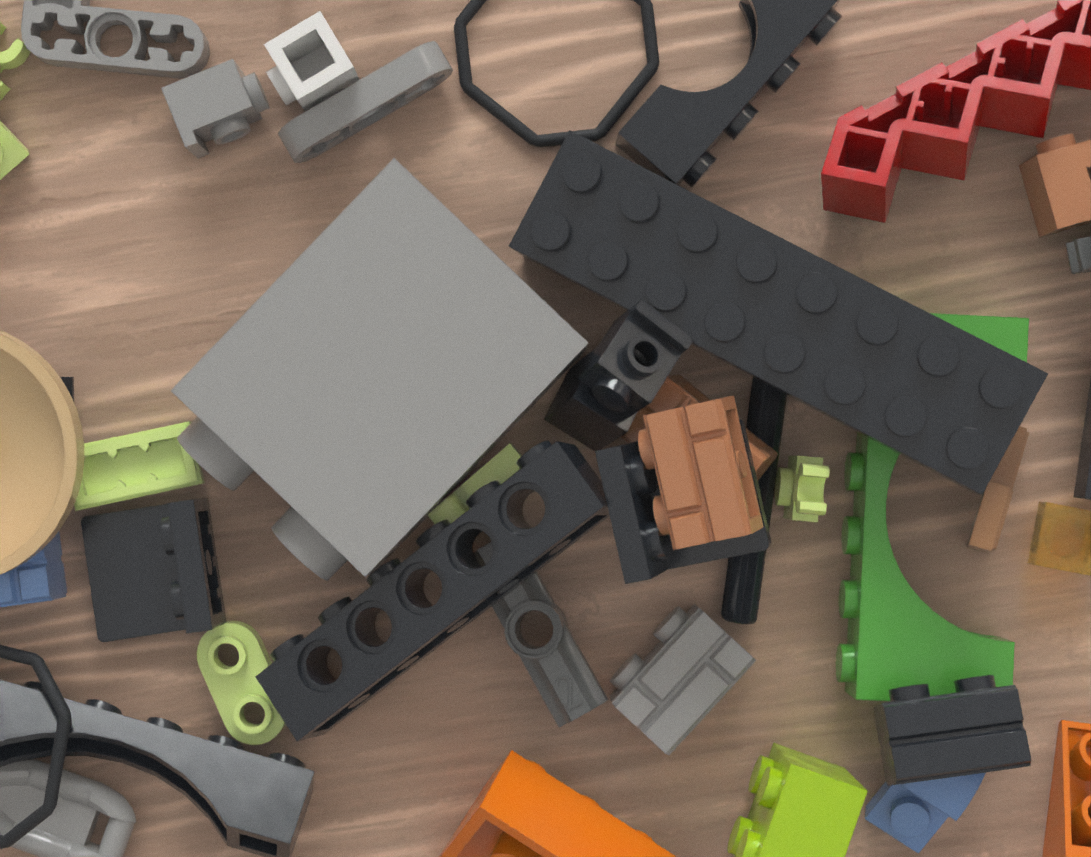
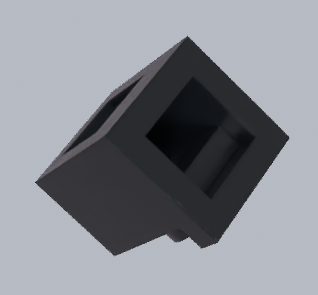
[577,299,694,418]

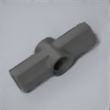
[473,542,608,728]

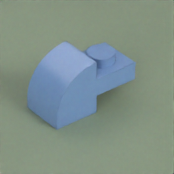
[865,773,985,854]

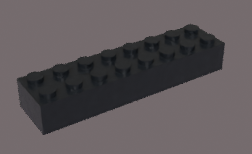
[509,130,1048,495]

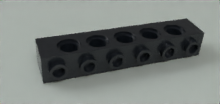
[255,440,610,742]

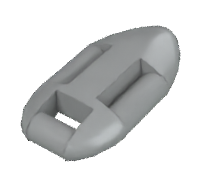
[0,759,136,857]

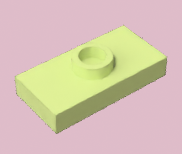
[74,421,205,511]

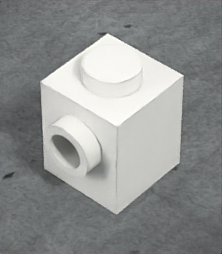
[264,11,360,112]

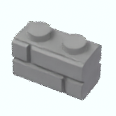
[610,604,756,756]

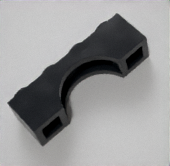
[615,0,842,188]

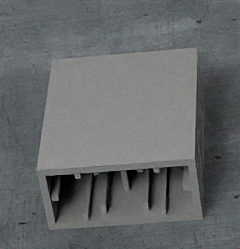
[171,158,588,581]

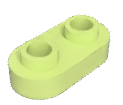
[197,621,286,745]

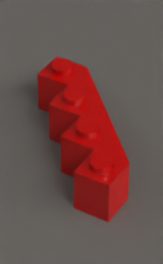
[821,0,1091,223]

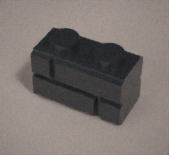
[874,675,1032,786]

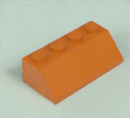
[439,750,676,857]

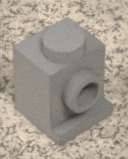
[161,59,270,159]

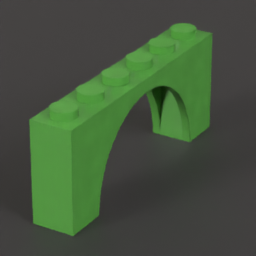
[836,313,1029,701]

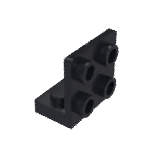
[595,419,772,584]
[81,498,227,642]

